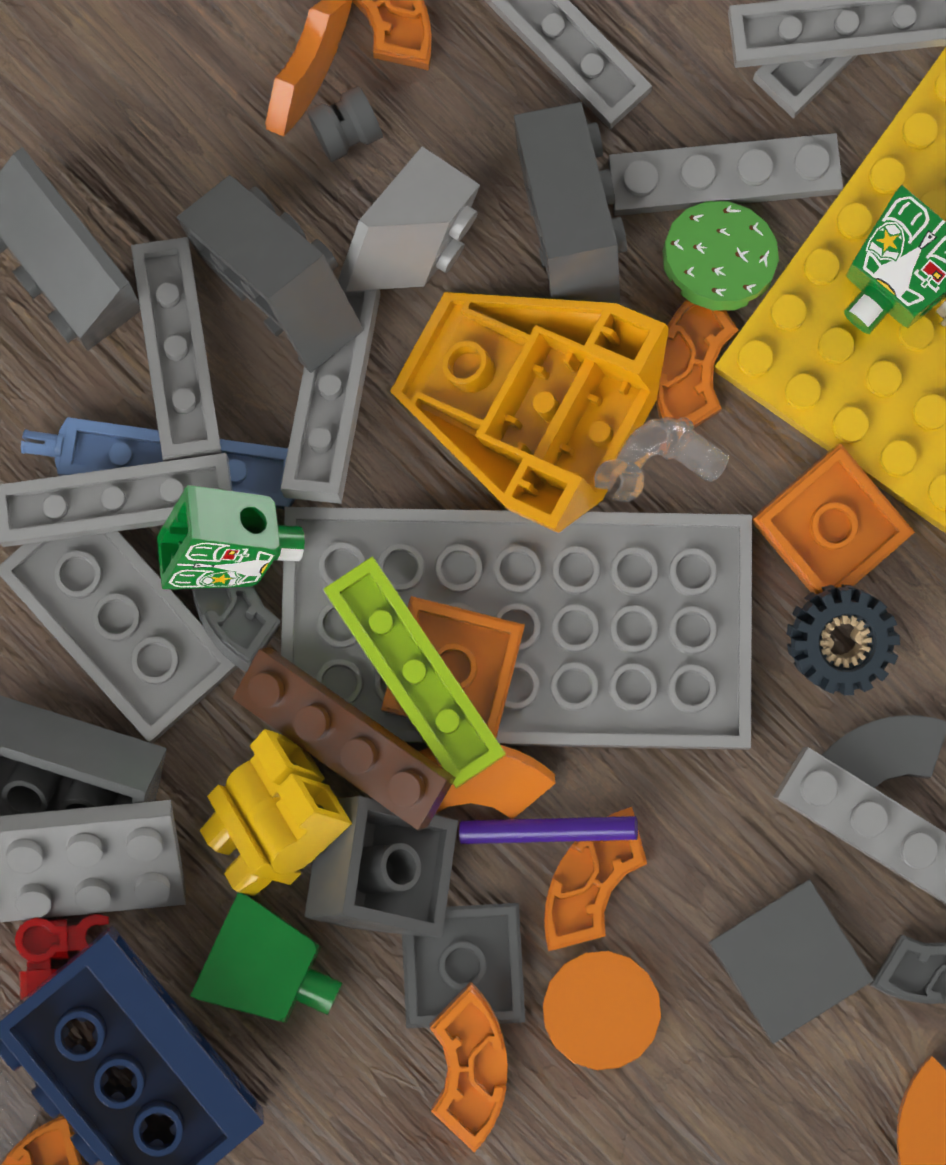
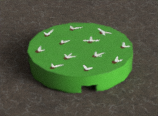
[662,201,779,311]

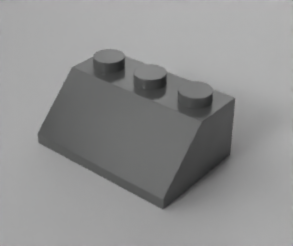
[0,147,141,351]
[0,695,167,816]

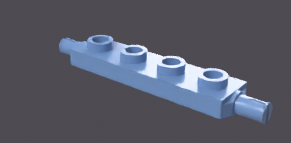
[21,417,295,510]

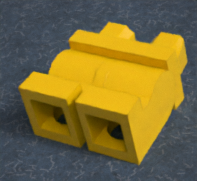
[199,729,352,896]

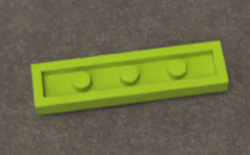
[323,556,506,789]

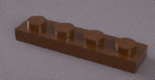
[232,647,456,830]

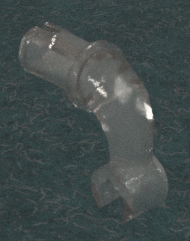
[594,417,729,502]

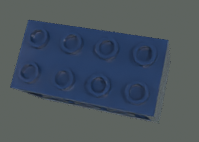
[0,925,264,1165]

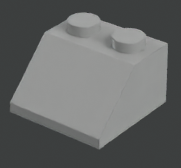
[338,146,480,292]

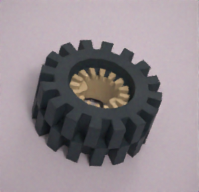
[786,584,900,696]

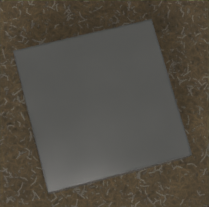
[708,879,874,1044]
[402,903,525,1028]

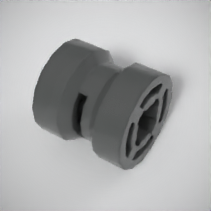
[306,86,383,162]

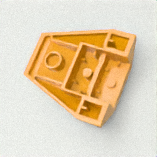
[390,292,669,533]

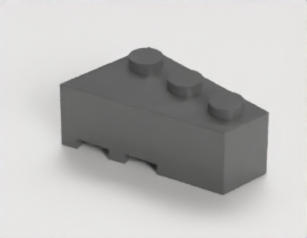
[514,102,627,304]
[176,175,364,373]

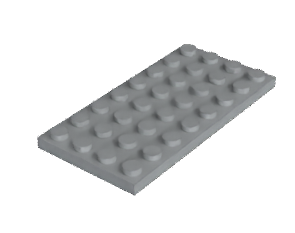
[279,507,752,750]

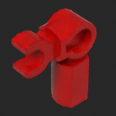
[15,914,109,1000]

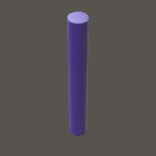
[459,816,638,844]

